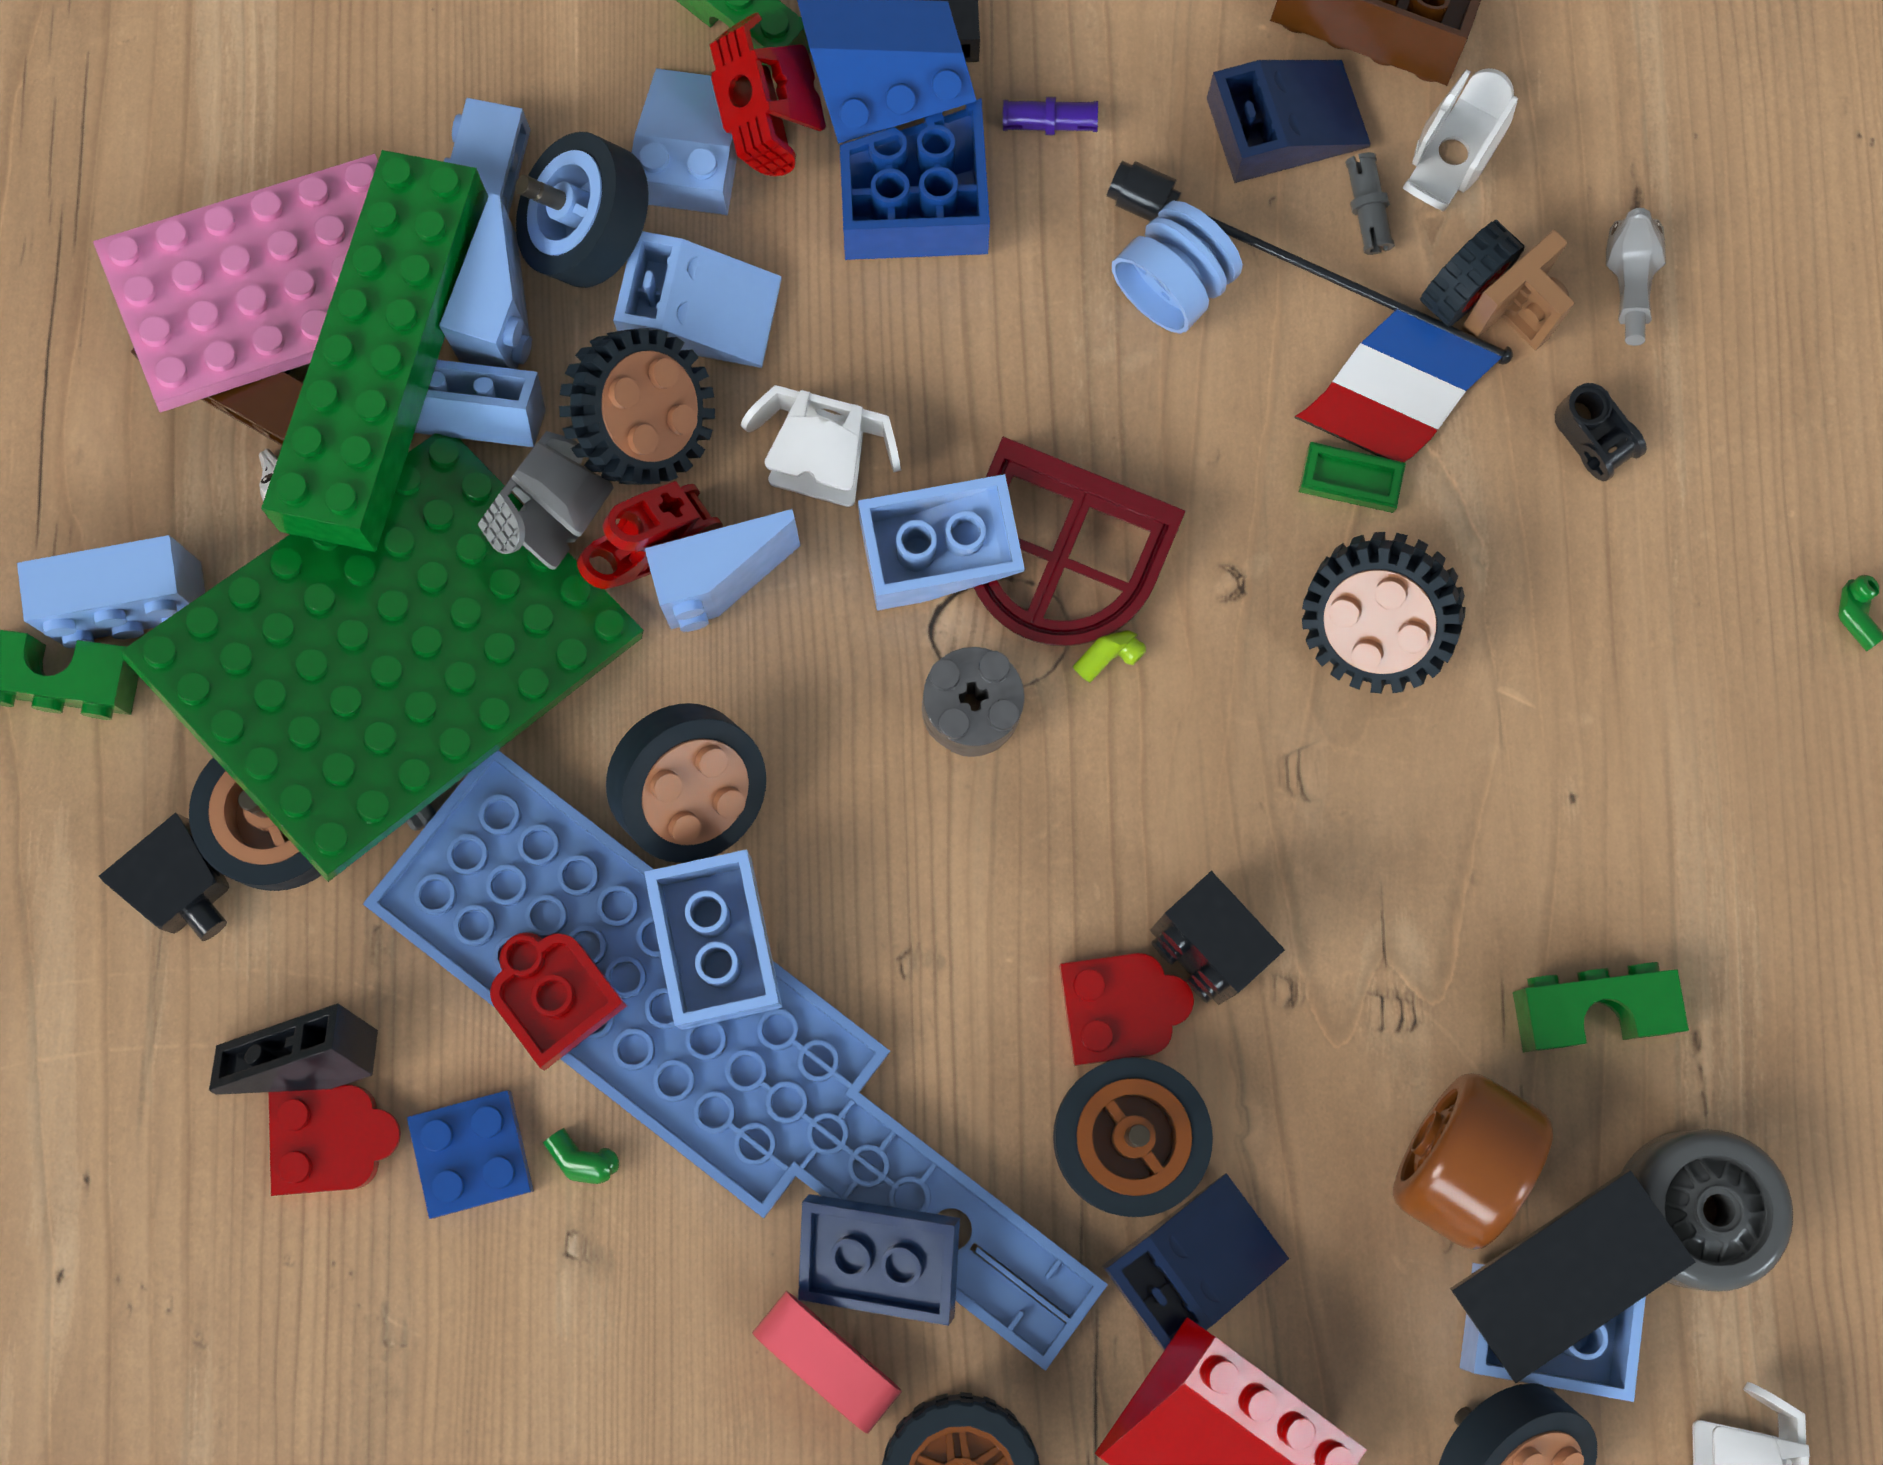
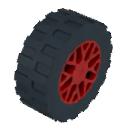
[1420,219,1525,327]

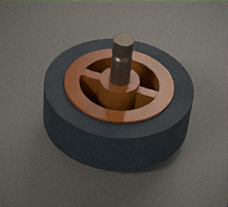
[1053,1058,1213,1217]

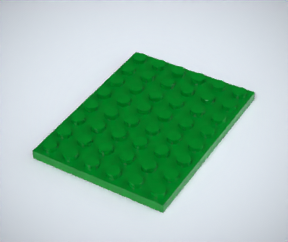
[121,433,644,882]

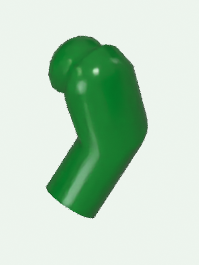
[1838,575,1883,651]
[543,1128,619,1184]

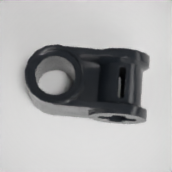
[1554,383,1647,482]

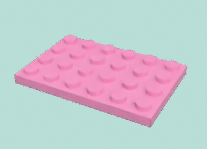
[93,154,378,413]

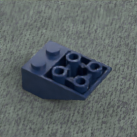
[1207,60,1371,183]
[1102,1173,1289,1352]

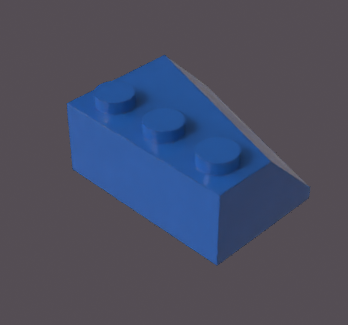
[797,0,977,144]
[840,98,990,260]

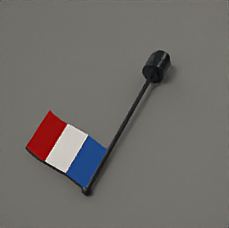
[1107,161,1513,462]

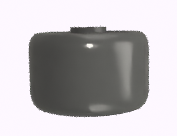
[1621,1129,1793,1292]

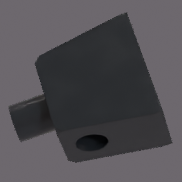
[99,812,230,941]

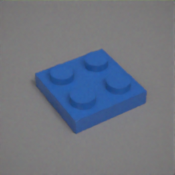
[407,1090,534,1219]

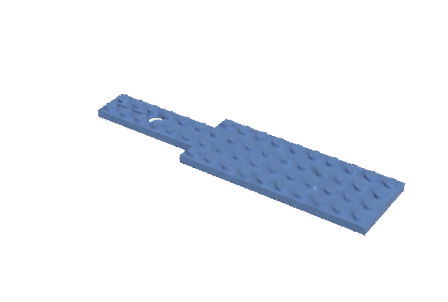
[363,750,1108,1371]

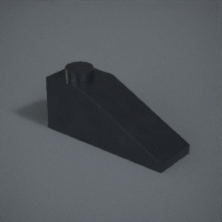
[209,1003,378,1095]

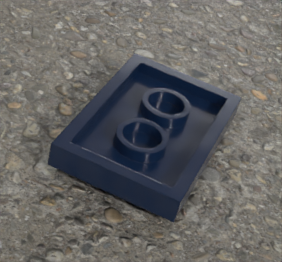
[798,1194,960,1326]

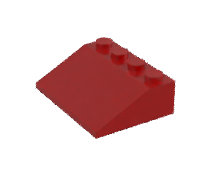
[1095,1317,1367,1465]

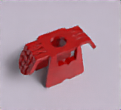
[709,12,826,176]

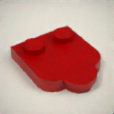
[490,932,627,1071]
[1059,953,1194,1066]
[268,1085,401,1196]

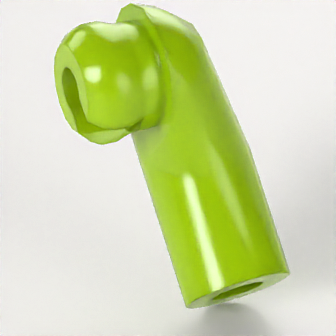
[1072,630,1146,683]

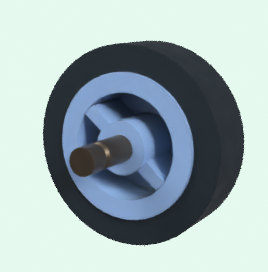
[515,132,649,288]

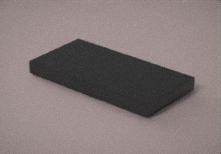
[1450,1169,1696,1383]

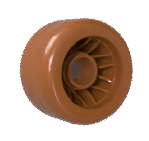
[1393,1073,1553,1250]

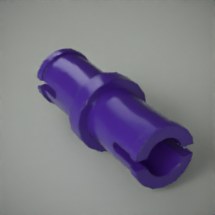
[1003,97,1098,135]

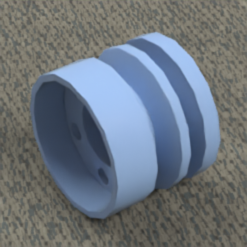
[1112,200,1243,334]

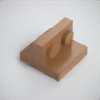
[1462,229,1575,351]

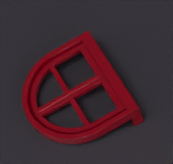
[974,436,1186,646]

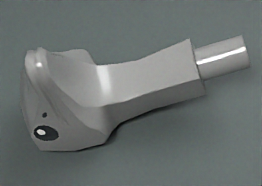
[1606,208,1666,346]

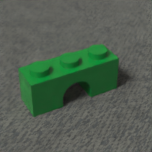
[676,0,810,76]
[0,630,139,720]
[1513,962,1689,1053]

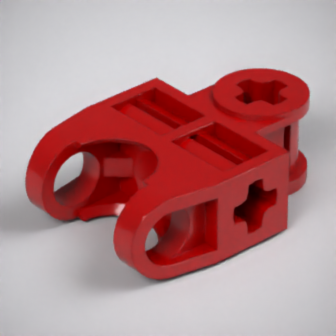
[577,481,723,589]

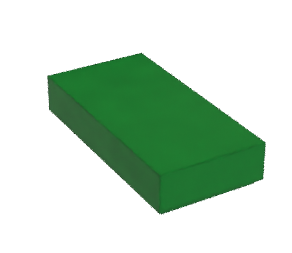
[1298,442,1406,513]

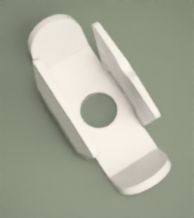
[1403,68,1518,211]
[741,385,901,507]
[1692,1382,1810,1465]

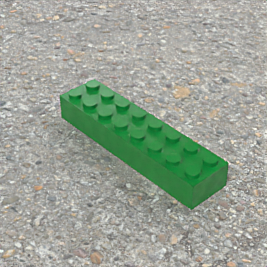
[261,150,488,552]

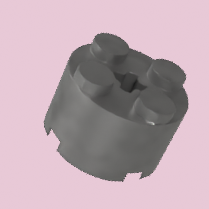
[922,647,1024,757]

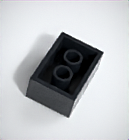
[1150,870,1285,1005]

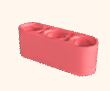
[752,1291,902,1434]

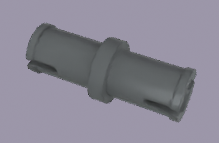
[1345,152,1395,255]

